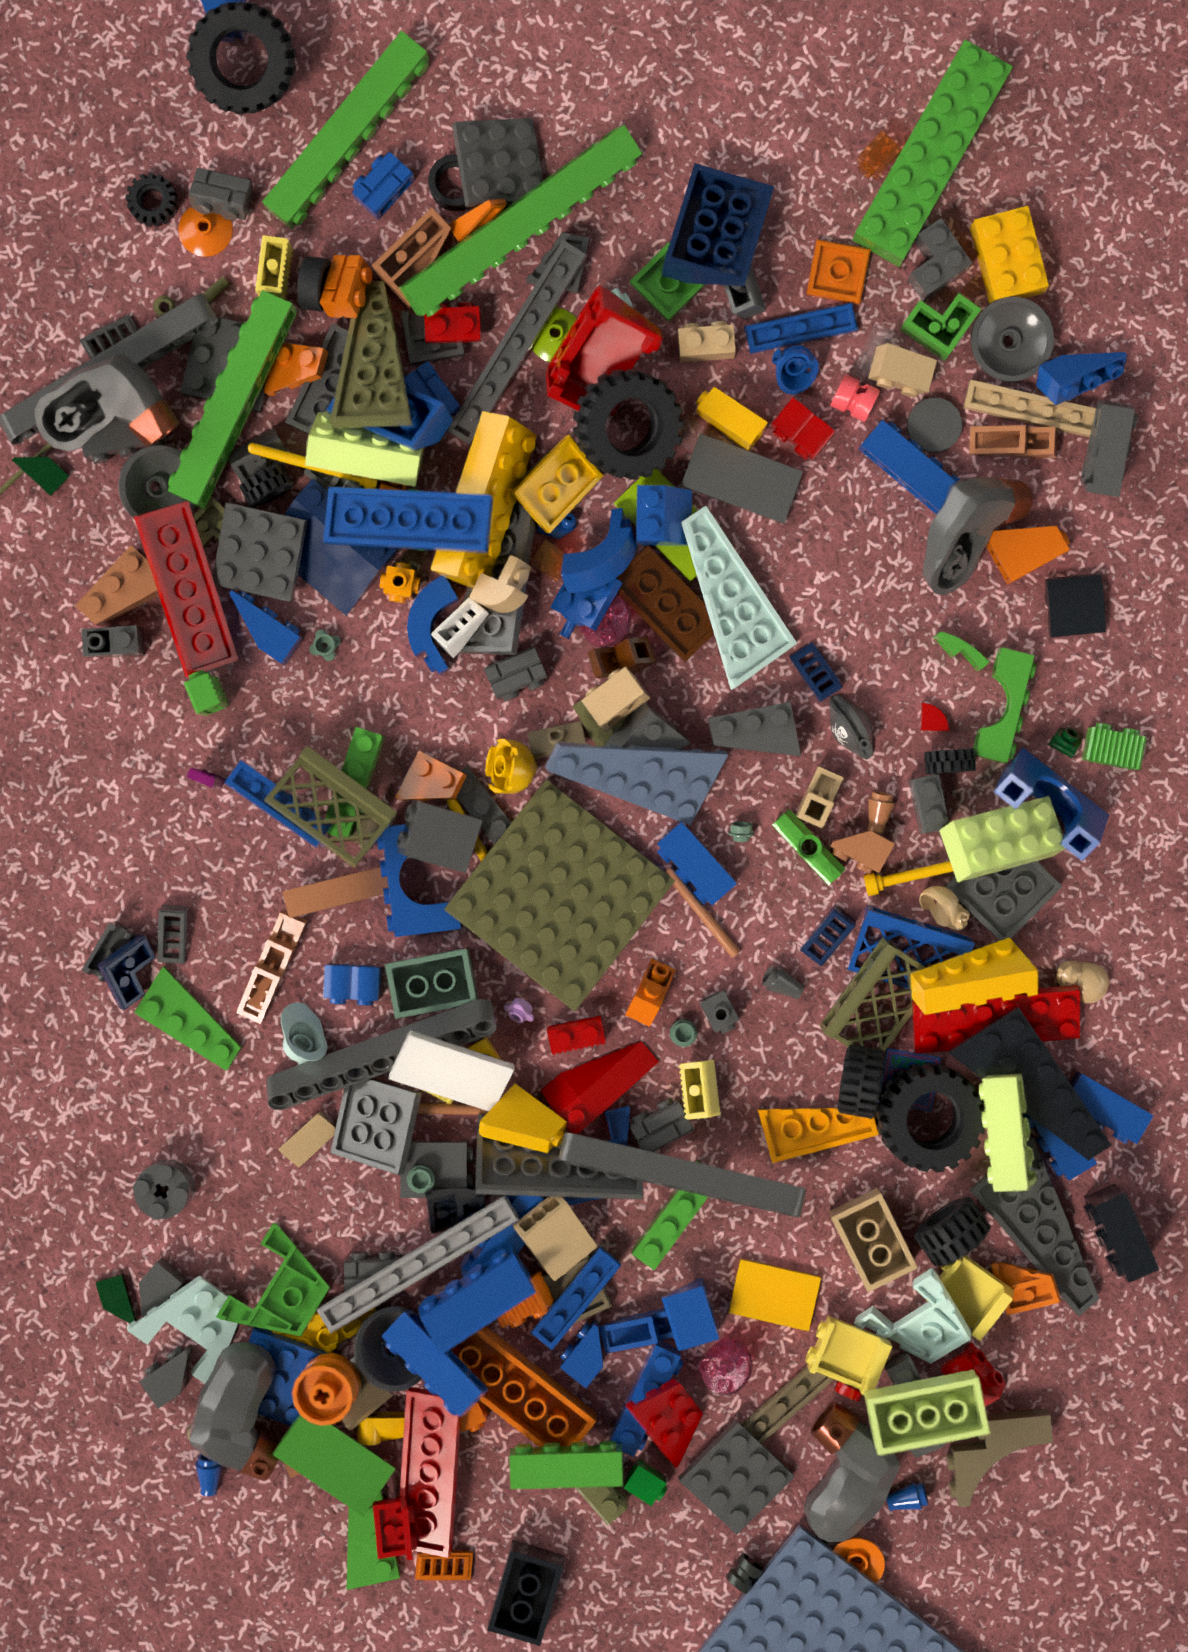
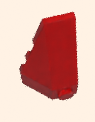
[540,1041,659,1134]

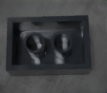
[1083,1184,1160,1283]
[487,1540,565,1646]

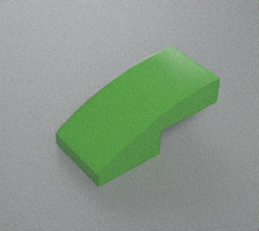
[933,632,990,671]

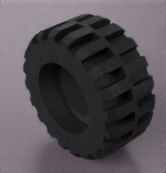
[186,2,297,115]
[573,369,684,480]
[875,1062,986,1173]

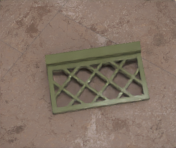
[265,746,397,868]
[819,937,927,1052]

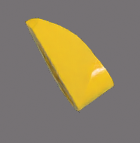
[357,1411,405,1445]

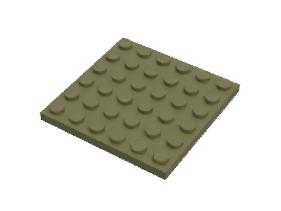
[444,780,675,1012]

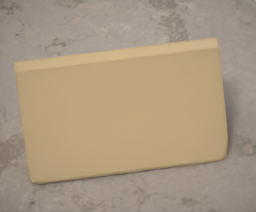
[278,1111,336,1168]

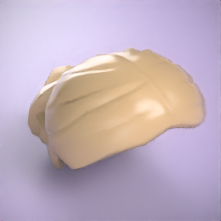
[919,886,970,931]
[1056,961,1109,1003]

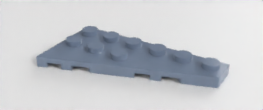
[545,742,728,825]

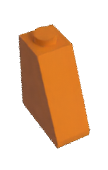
[986,526,1070,585]

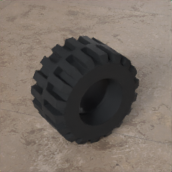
[837,1044,885,1119]
[914,1197,991,1266]

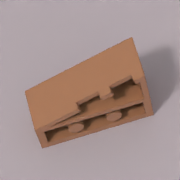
[372,207,451,310]
[75,545,159,627]

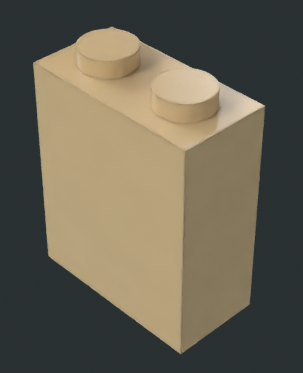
[512,1196,598,1282]

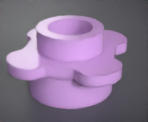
[503,998,534,1023]

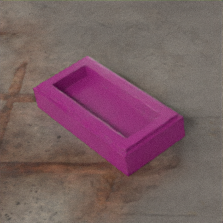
[186,767,225,789]

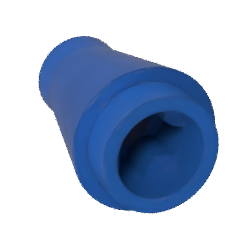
[195,1454,222,1496]
[886,1482,929,1511]

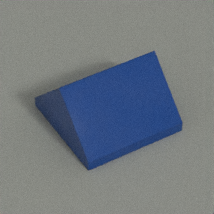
[662,1278,719,1351]

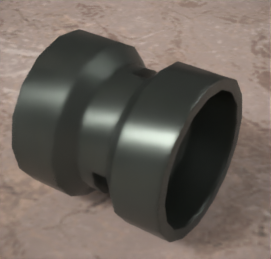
[726,1553,764,1594]

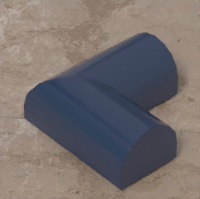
[97,934,156,1010]

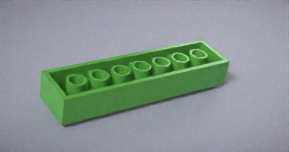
[852,40,1013,267]

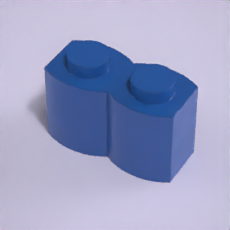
[323,964,382,1006]

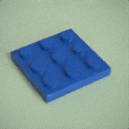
[249,1327,328,1426]

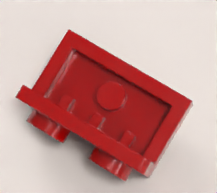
[424,302,481,344]
[940,1342,1006,1407]
[372,1497,417,1561]

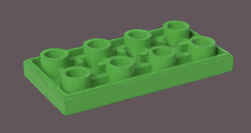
[272,1414,395,1517]

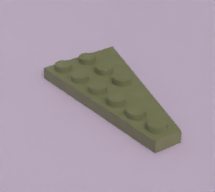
[330,281,412,428]

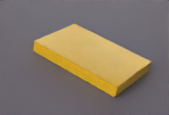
[511,435,604,533]
[728,1258,821,1331]

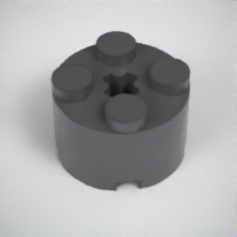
[133,1160,194,1220]

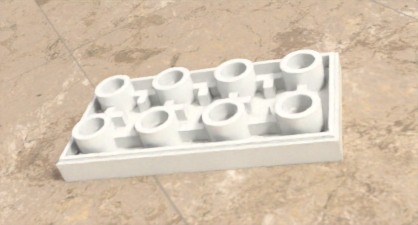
[389,1030,514,1111]

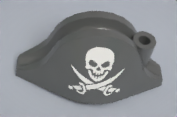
[829,694,873,760]

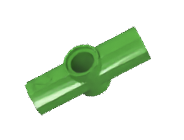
[772,809,846,885]

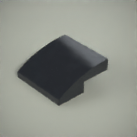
[1045,573,1106,637]
[425,1188,485,1234]

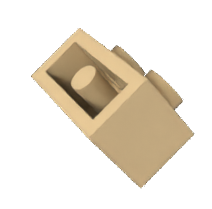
[677,321,736,363]
[868,343,937,397]
[581,667,650,731]

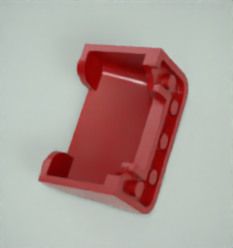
[546,286,663,418]

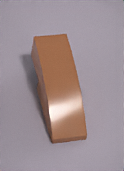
[969,425,1058,458]

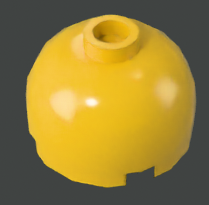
[485,739,537,794]

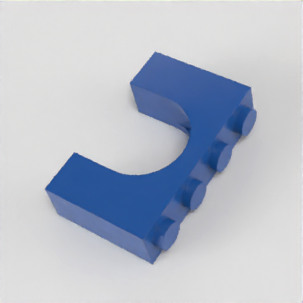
[994,747,1109,861]
[377,824,461,937]

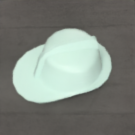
[281,1002,328,1065]

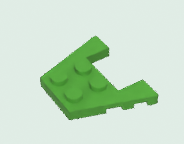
[216,1223,331,1337]

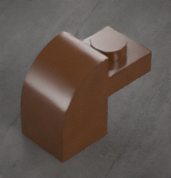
[587,637,656,678]

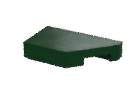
[12,457,70,496]
[95,1273,137,1324]

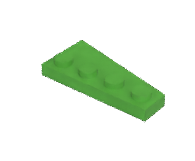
[134,966,242,1071]
[346,1490,401,1590]

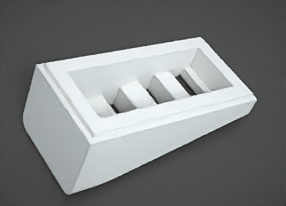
[431,598,488,658]

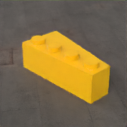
[911,937,1038,1015]

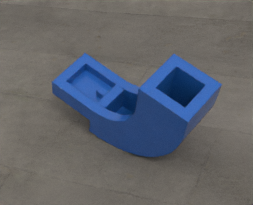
[561,508,637,593]
[407,576,459,675]

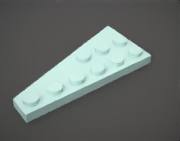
[681,506,797,690]

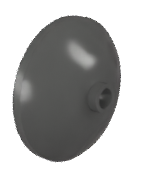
[970,297,1054,382]
[118,445,196,519]
[354,1306,422,1391]

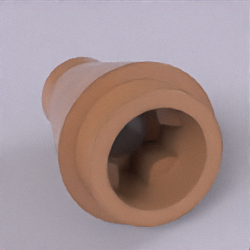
[868,791,895,833]

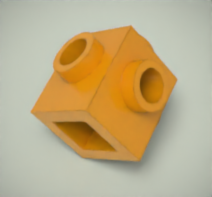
[380,562,421,604]

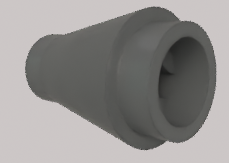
[761,965,804,1000]

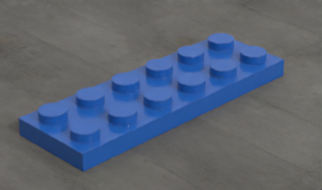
[323,487,493,553]

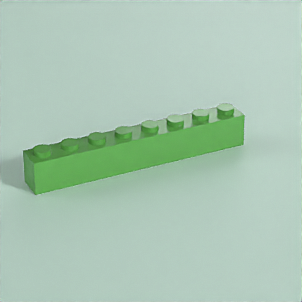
[262,31,429,229]
[168,290,298,509]

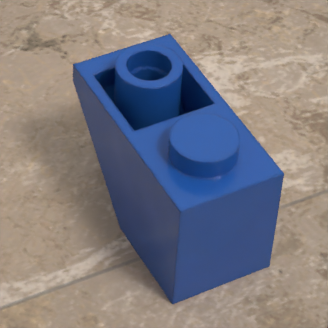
[560,1319,603,1388]

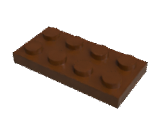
[616,546,714,663]

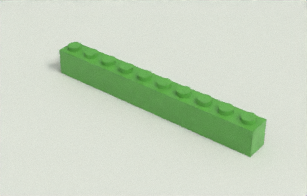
[398,125,642,317]

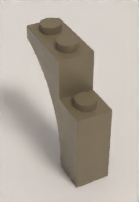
[946,1409,1053,1507]

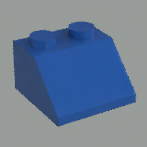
[636,485,692,546]

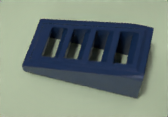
[789,642,843,703]
[800,905,856,967]

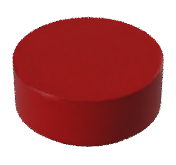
[834,1381,862,1402]

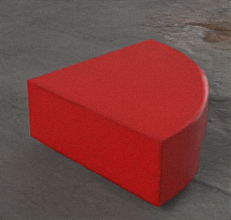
[920,703,949,731]

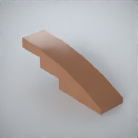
[282,867,388,918]
[236,909,308,1024]

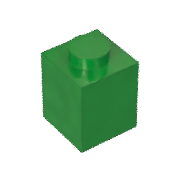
[624,1458,668,1506]

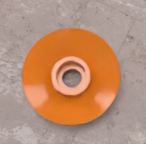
[178,207,233,257]
[833,1537,885,1583]

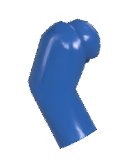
[536,513,576,539]

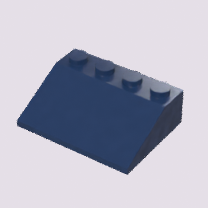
[662,163,774,286]
[284,479,399,616]

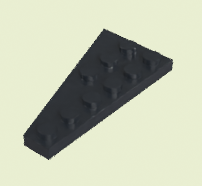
[948,1005,1112,1161]

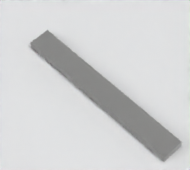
[317,1195,520,1333]

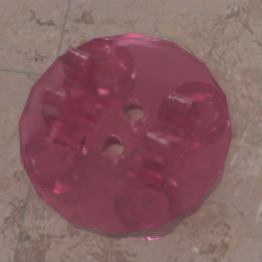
[579,596,631,648]
[699,1338,753,1396]

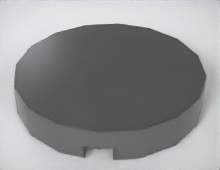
[907,398,962,453]

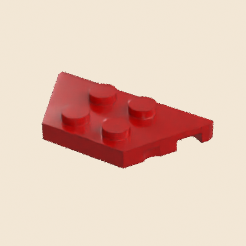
[625,1378,703,1468]

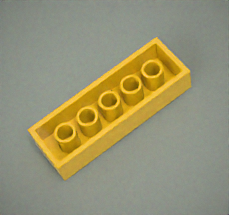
[430,411,537,588]

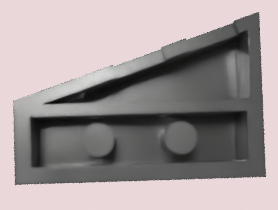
[1080,399,1138,497]
[603,702,691,750]
[708,702,801,757]

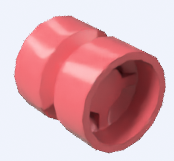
[830,373,880,423]

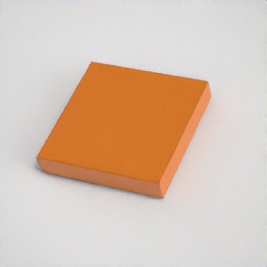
[806,239,871,305]

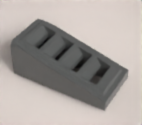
[79,315,138,359]
[157,904,189,964]

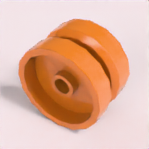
[292,1353,361,1426]

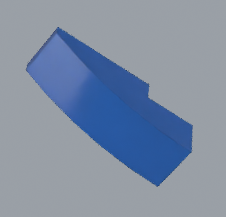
[599,1308,674,1354]

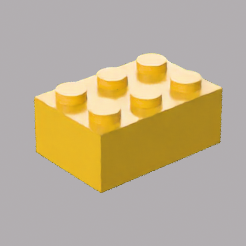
[970,206,1049,304]

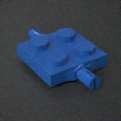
[550,578,622,639]

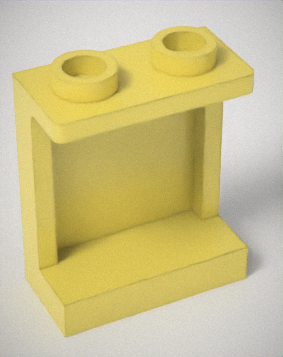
[926,1255,1014,1341]
[805,1315,892,1395]

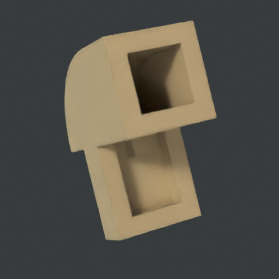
[469,555,532,613]
[796,766,843,829]

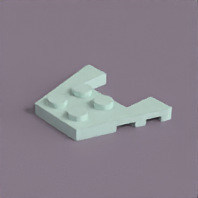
[854,1268,972,1364]
[126,1276,238,1384]

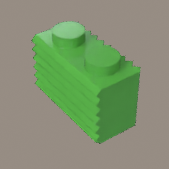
[184,670,230,716]
[1081,723,1147,770]

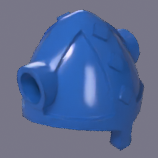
[772,345,819,395]

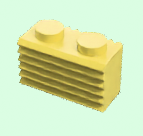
[255,236,293,300]
[679,1060,720,1119]

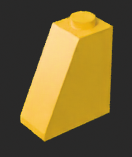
[696,387,768,451]
[479,1084,567,1153]

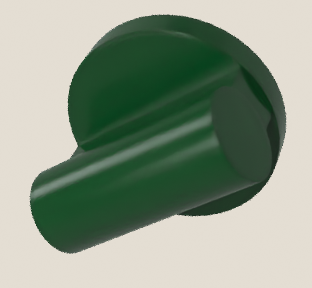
[1047,727,1081,758]

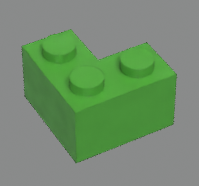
[900,293,981,362]

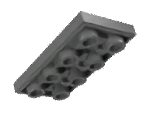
[681,433,803,524]

